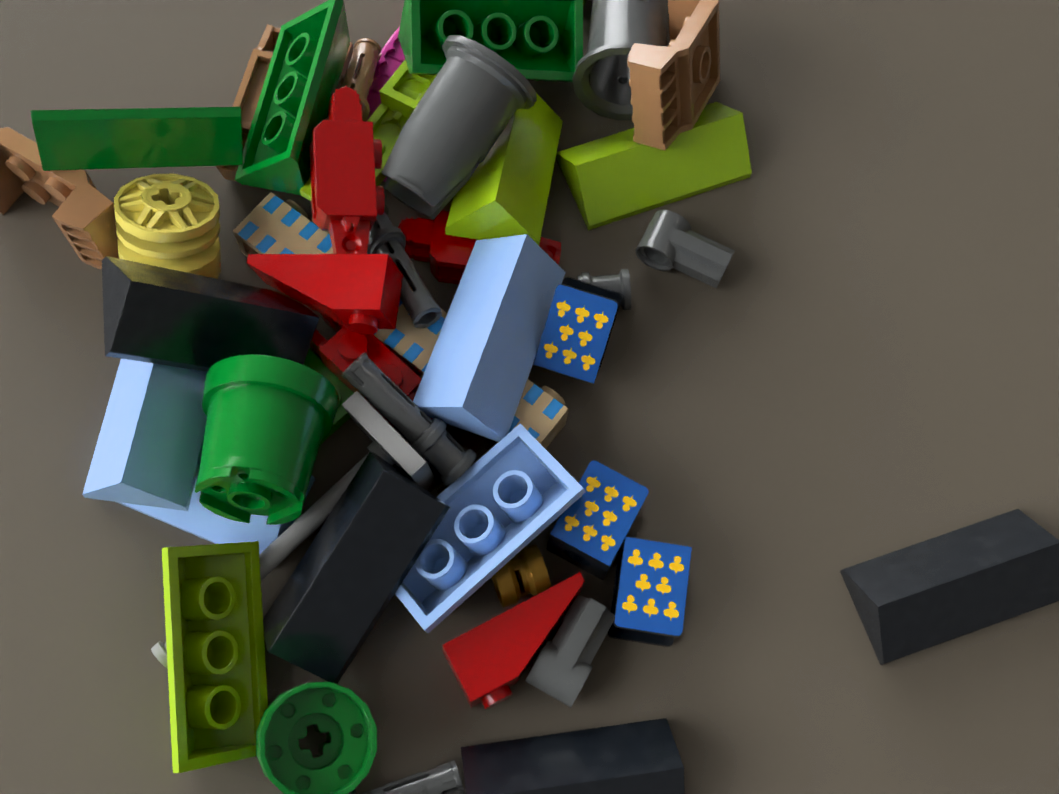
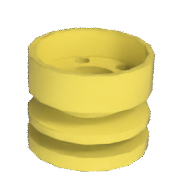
[114,174,221,279]

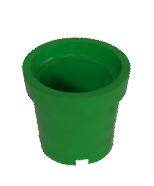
[195,354,339,525]

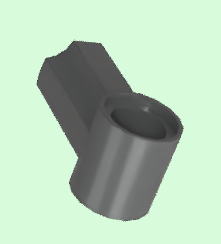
[635,210,735,288]
[526,595,615,708]

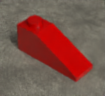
[247,254,403,335]
[442,572,585,710]

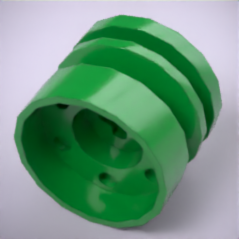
[256,682,377,794]

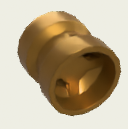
[491,544,551,608]

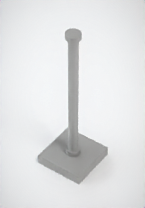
[151,391,439,669]

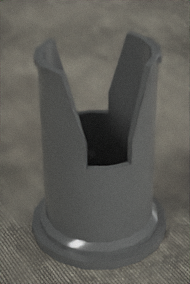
[572,0,669,120]
[382,35,537,220]

